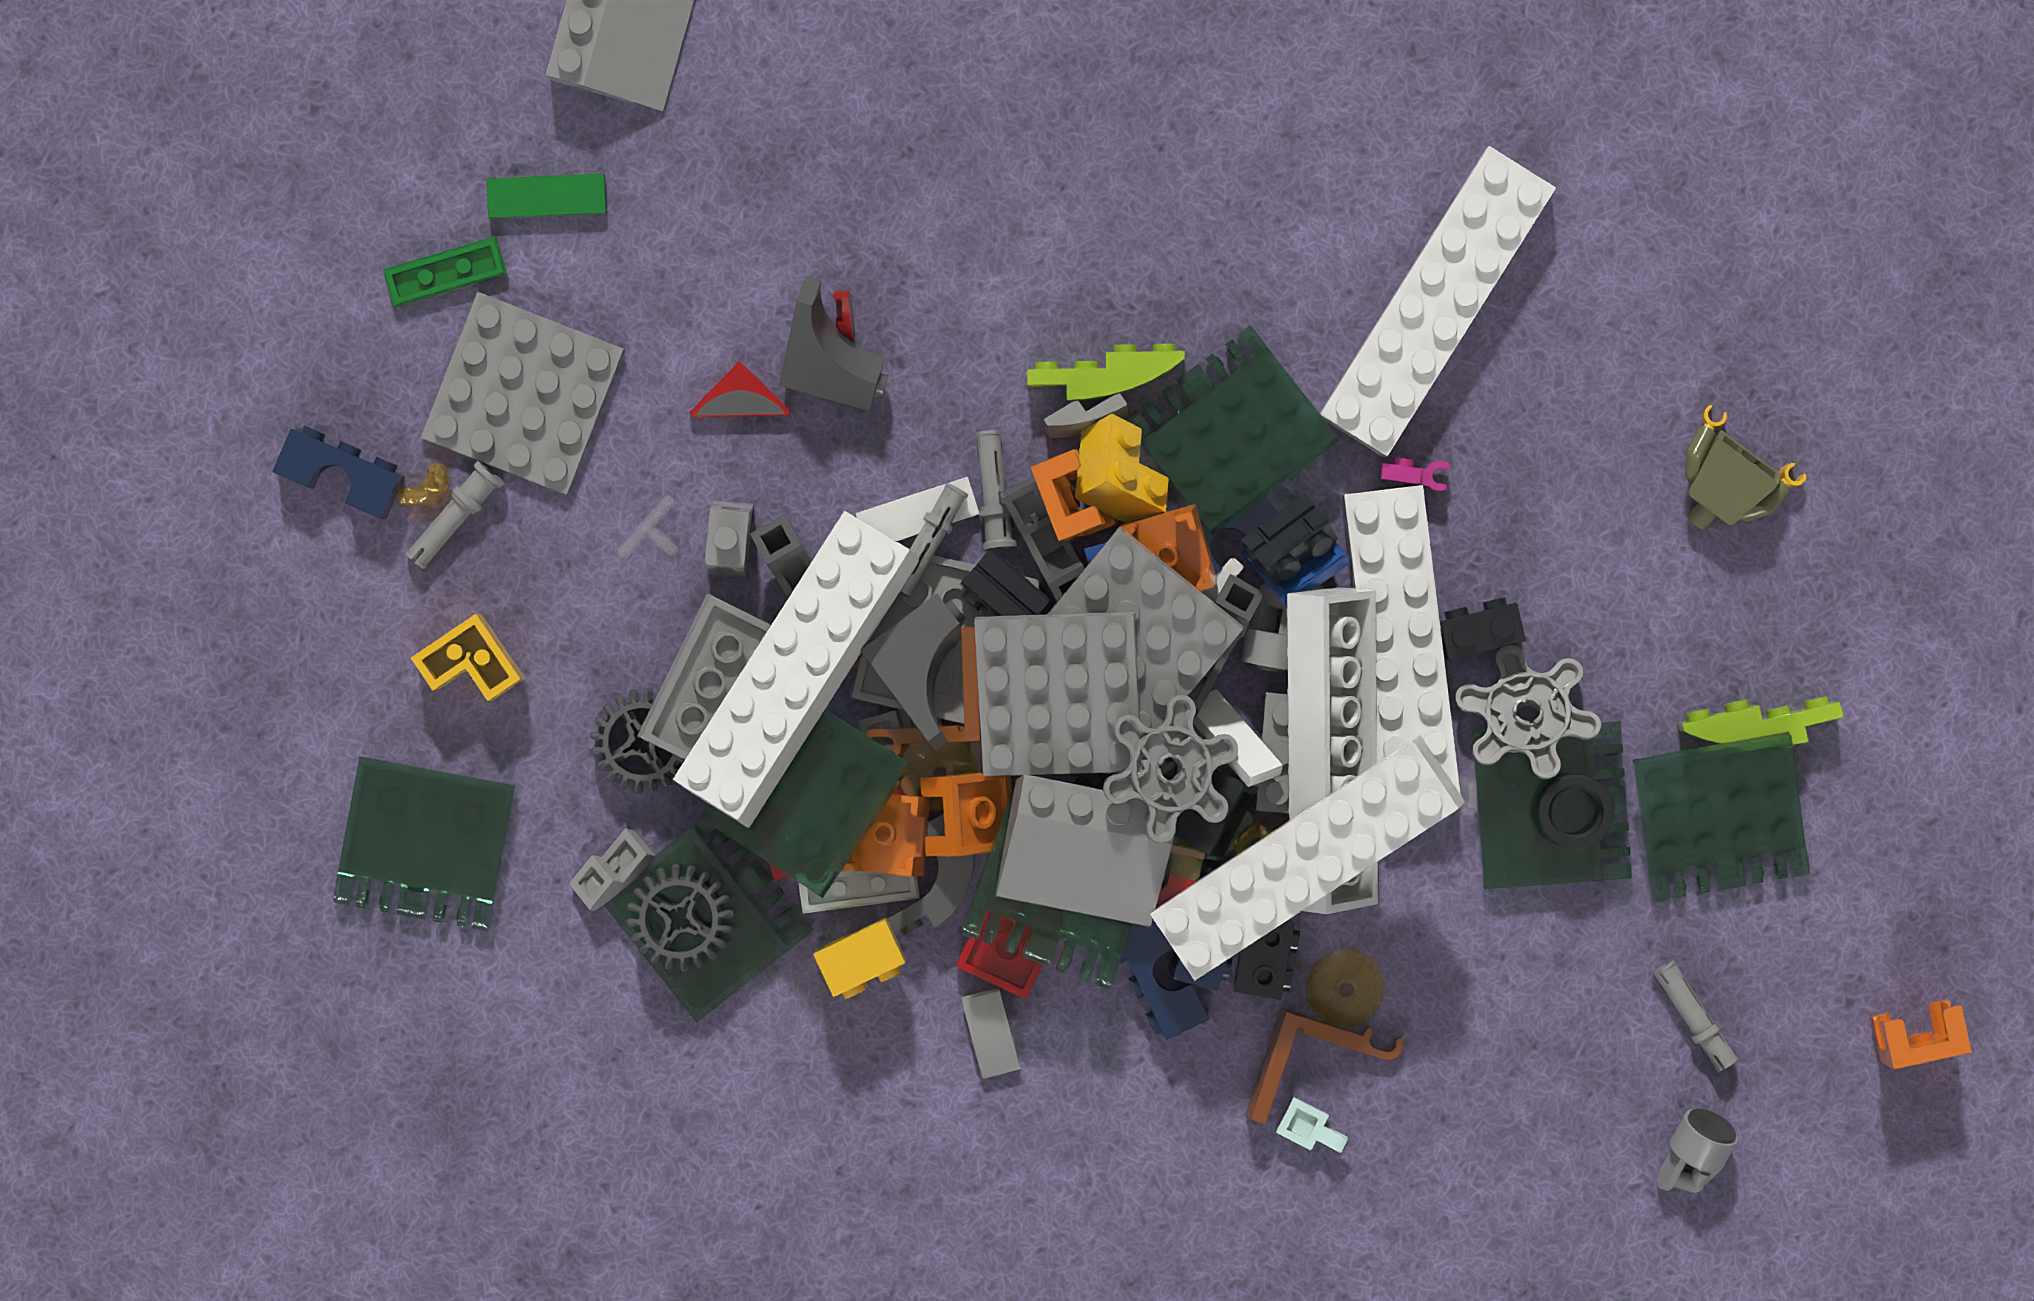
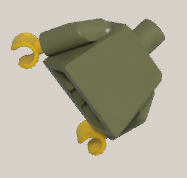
[1685,405,1806,530]

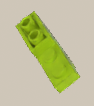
[1027,344,1185,402]
[1677,696,1843,748]

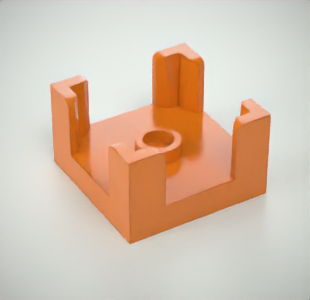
[1031,449,1120,542]
[1117,504,1217,591]
[920,771,1012,856]
[835,790,930,877]
[1870,1000,1972,1069]

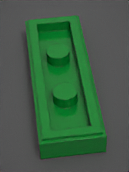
[486,173,607,219]
[383,236,508,308]

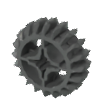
[590,688,685,794]
[627,864,734,971]

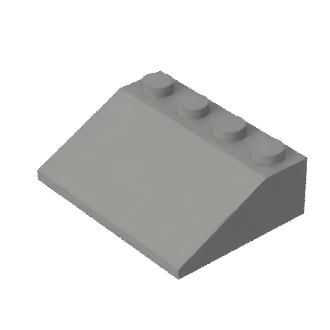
[546,0,695,112]
[995,774,1174,927]

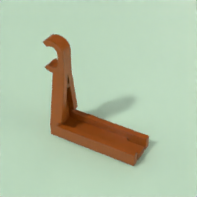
[860,627,981,757]
[1245,1008,1404,1124]

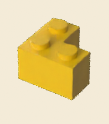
[1075,414,1169,523]
[411,613,526,701]
[813,918,907,999]

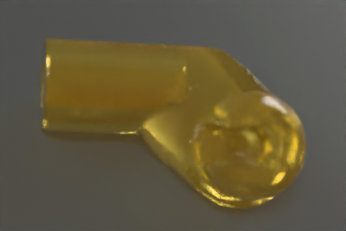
[398,463,450,507]

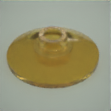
[898,742,977,811]
[1306,949,1385,1028]

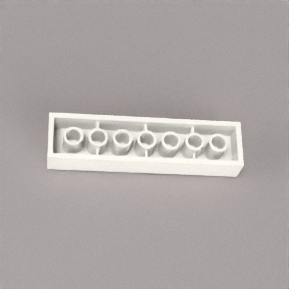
[1318,146,1556,458]
[1342,485,1461,795]
[673,511,919,828]
[1287,587,1378,914]
[1150,735,1465,981]

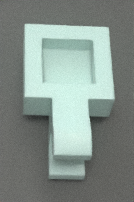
[1276,1097,1348,1153]

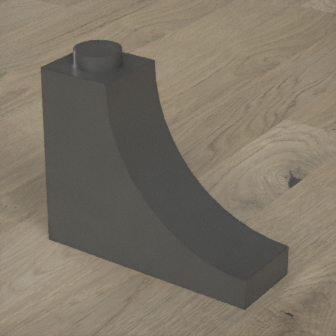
[779,276,888,411]
[861,594,965,751]

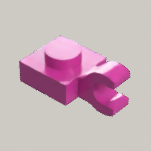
[1378,457,1450,491]

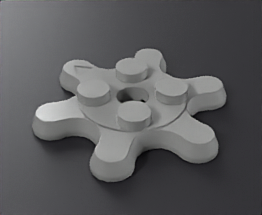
[1455,645,1601,779]
[1103,695,1238,843]

